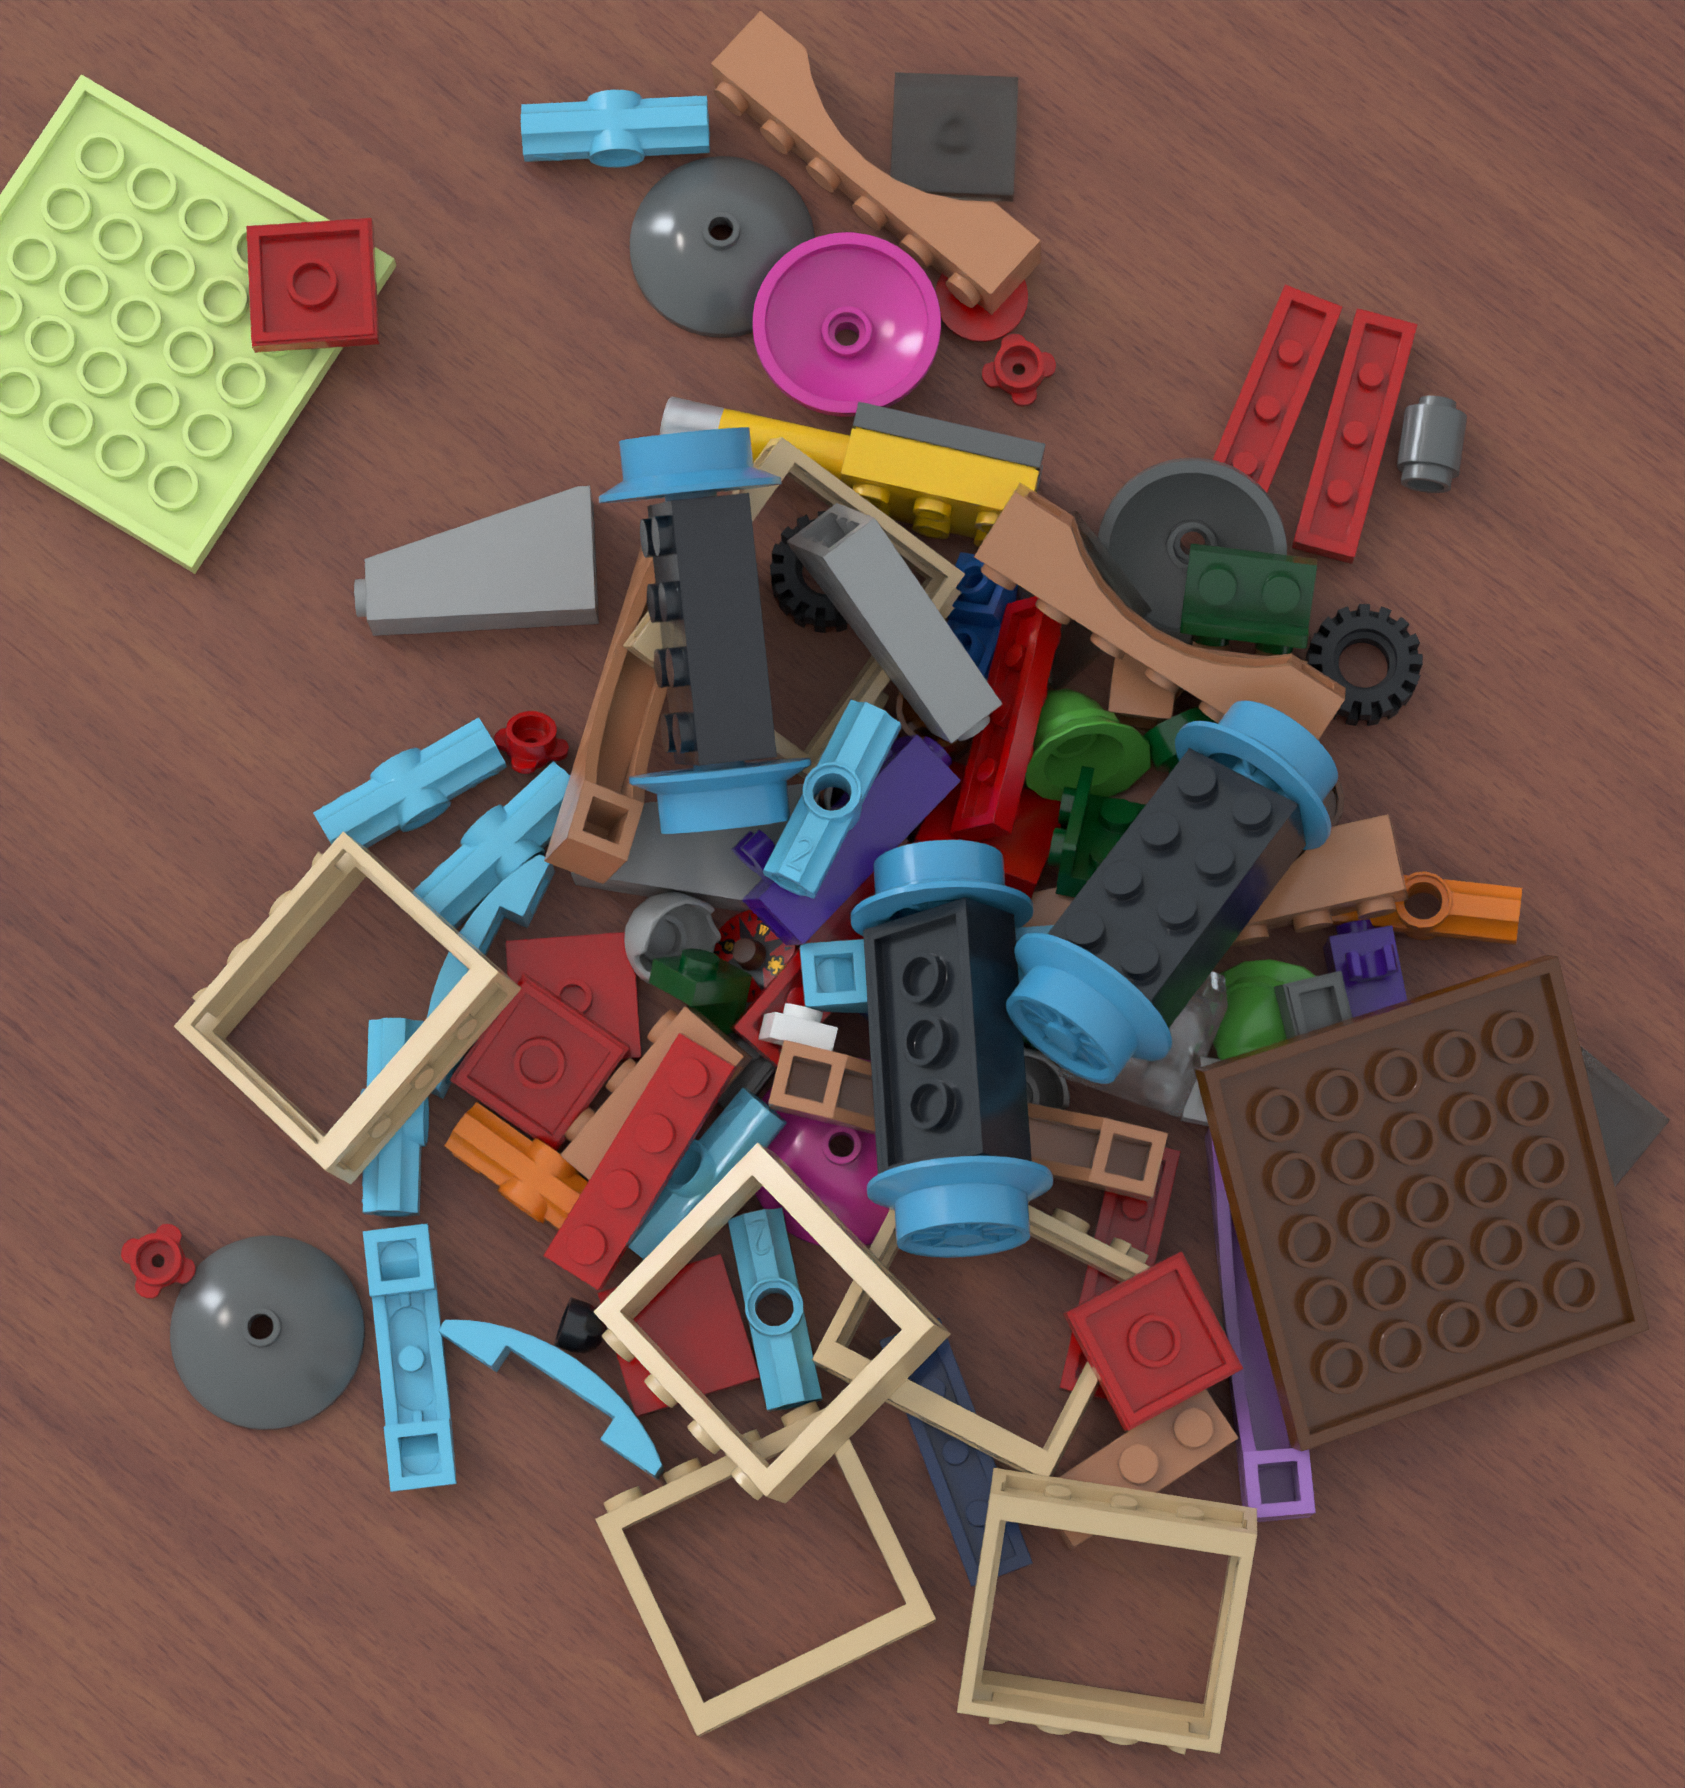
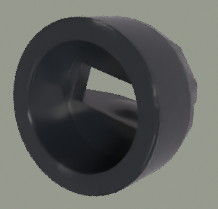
[554,1297,607,1354]

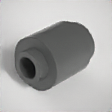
[1397,396,1467,493]

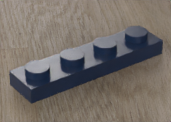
[879,1318,1033,1587]

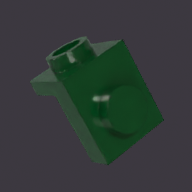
[648,948,752,1034]

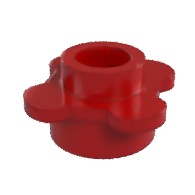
[982,334,1056,407]
[494,711,569,774]
[121,1224,196,1299]

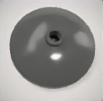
[630,156,815,338]
[1096,458,1287,645]
[170,1235,365,1430]

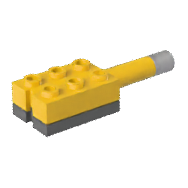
[660,396,1045,547]

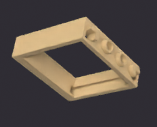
[623,437,965,779]
[174,832,521,1184]
[594,1143,951,1504]
[812,1201,1150,1477]
[595,1401,936,1737]
[957,1468,1257,1755]

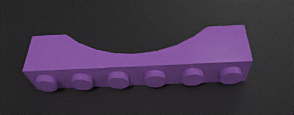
[1205,1129,1316,1522]

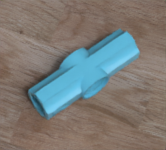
[521,90,710,168]
[763,699,901,899]
[313,717,507,848]
[414,761,570,929]
[360,1018,429,1217]
[629,1088,787,1260]
[728,1208,823,1412]

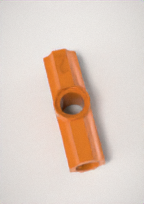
[1331,871,1523,945]
[444,1102,588,1230]

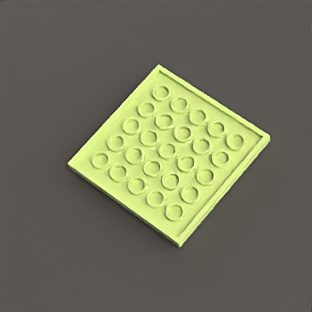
[0,74,396,574]

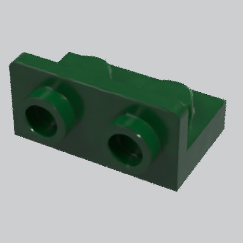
[1180,543,1317,655]
[1048,766,1146,897]

